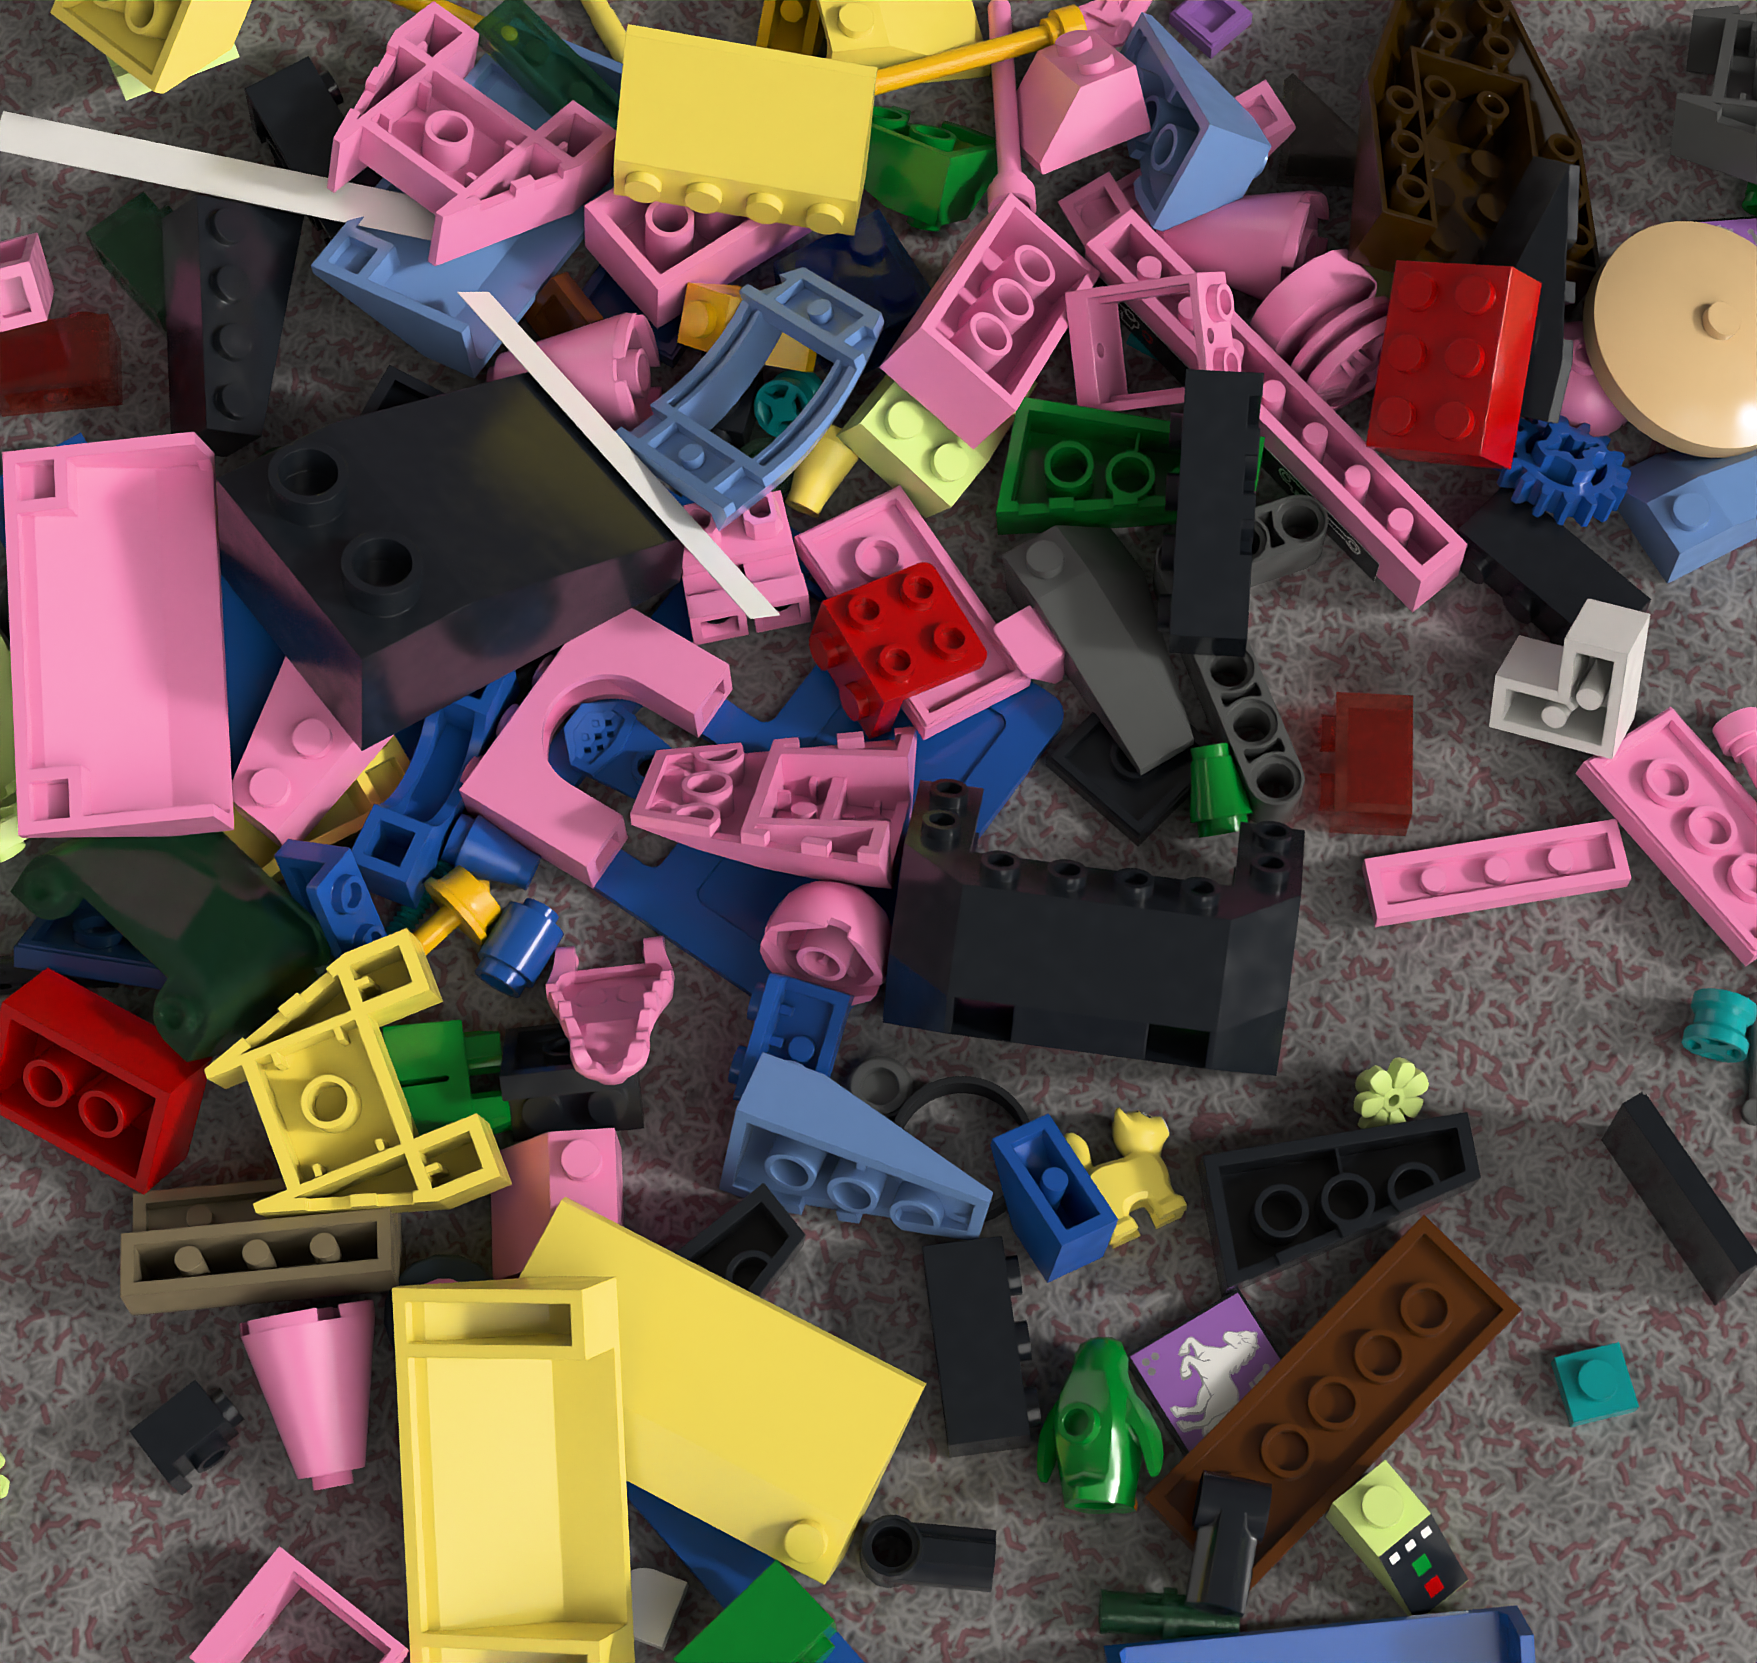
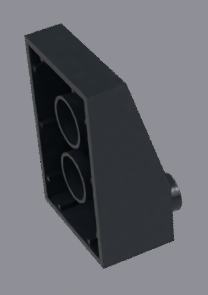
[216,372,684,751]

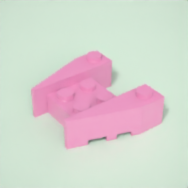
[327,1,616,266]

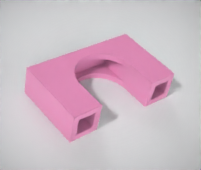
[459,608,733,889]

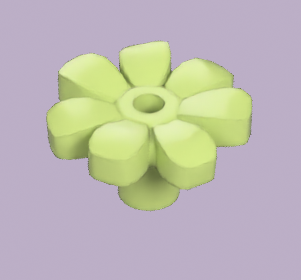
[1354,1057,1429,1129]

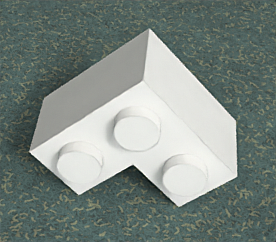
[1489,598,1650,759]

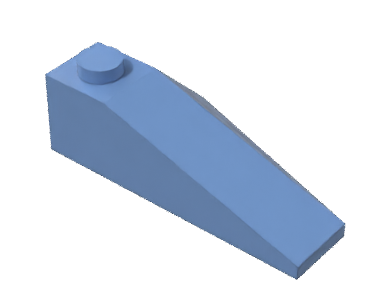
[1618,449,1757,584]
[719,1052,993,1240]

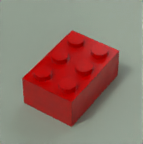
[1366,260,1542,470]
[0,967,213,1195]

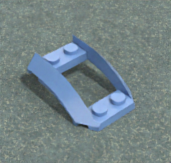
[615,267,884,532]

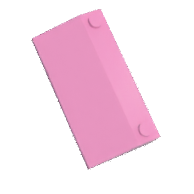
[2,432,234,838]

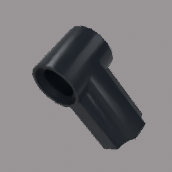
[1184,1470,1272,1618]
[859,1515,996,1592]

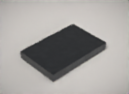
[1601,1092,1757,1306]

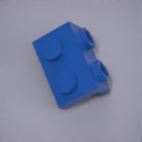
[274,839,387,960]
[728,973,854,1102]

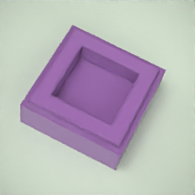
[1169,0,1253,59]

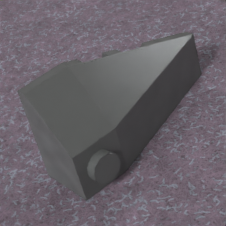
[1002,525,1194,776]

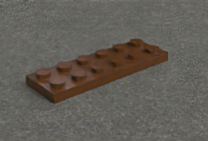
[1142,1215,1522,1591]

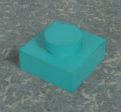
[1551,1342,1639,1427]

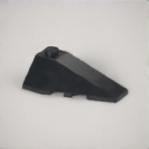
[1476,156,1580,423]

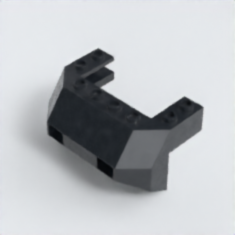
[883,779,1305,1076]

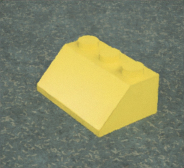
[50,0,252,94]

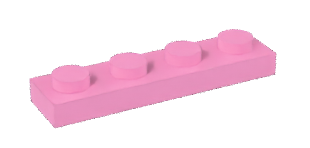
[1362,819,1631,927]

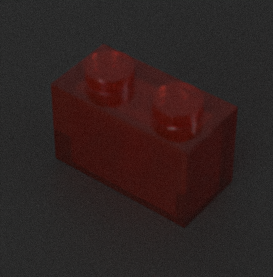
[0,311,123,417]
[1318,692,1413,836]

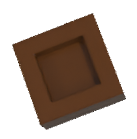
[523,271,604,340]

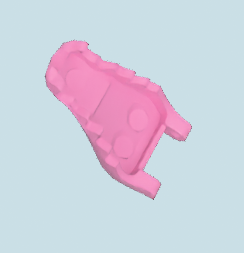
[545,936,675,1085]

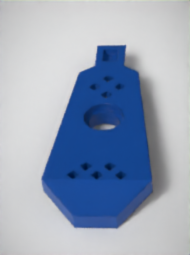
[563,702,672,800]

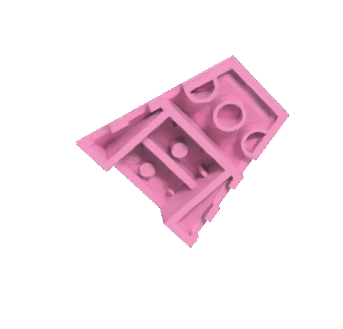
[630,726,917,889]

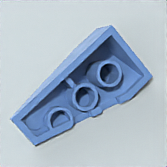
[1120,12,1272,232]

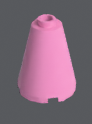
[1156,190,1329,301]
[486,312,662,432]
[239,1300,375,1491]

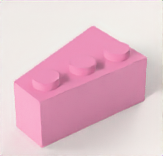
[232,657,393,848]

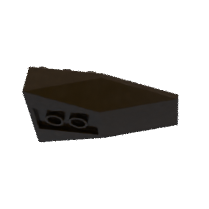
[1348,0,1601,321]

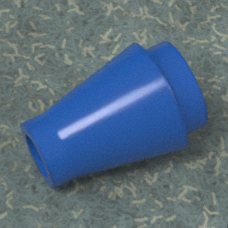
[441,814,542,891]

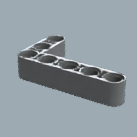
[1152,494,1329,824]

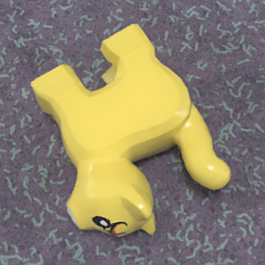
[1064,1107,1187,1248]

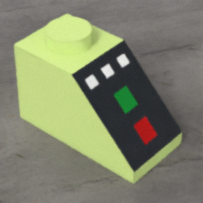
[1326,1460,1468,1616]

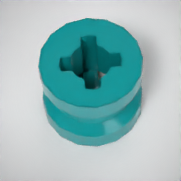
[754,369,823,438]
[1681,988,1757,1063]

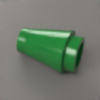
[1190,742,1253,838]

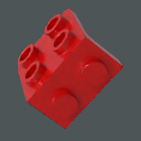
[809,562,987,740]

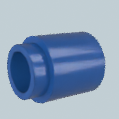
[475,898,564,998]

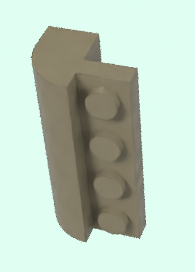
[120,1178,406,1316]

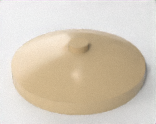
[1583,221,1757,458]

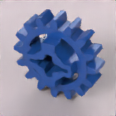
[1492,415,1631,527]

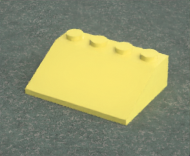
[614,24,878,236]

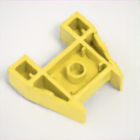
[204,928,512,1219]

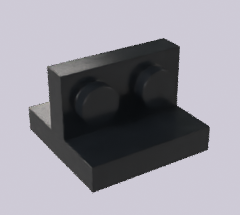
[499,1023,644,1142]

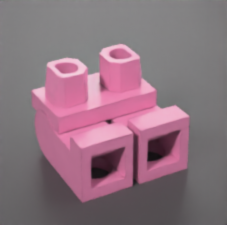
[681,490,811,645]

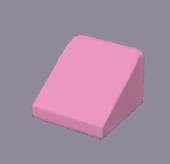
[994,605,1065,684]

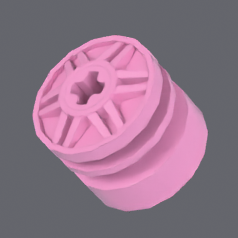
[1250,249,1390,411]

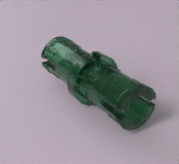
[1098,1587,1240,1640]

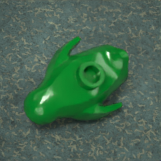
[1037,1337,1164,1514]

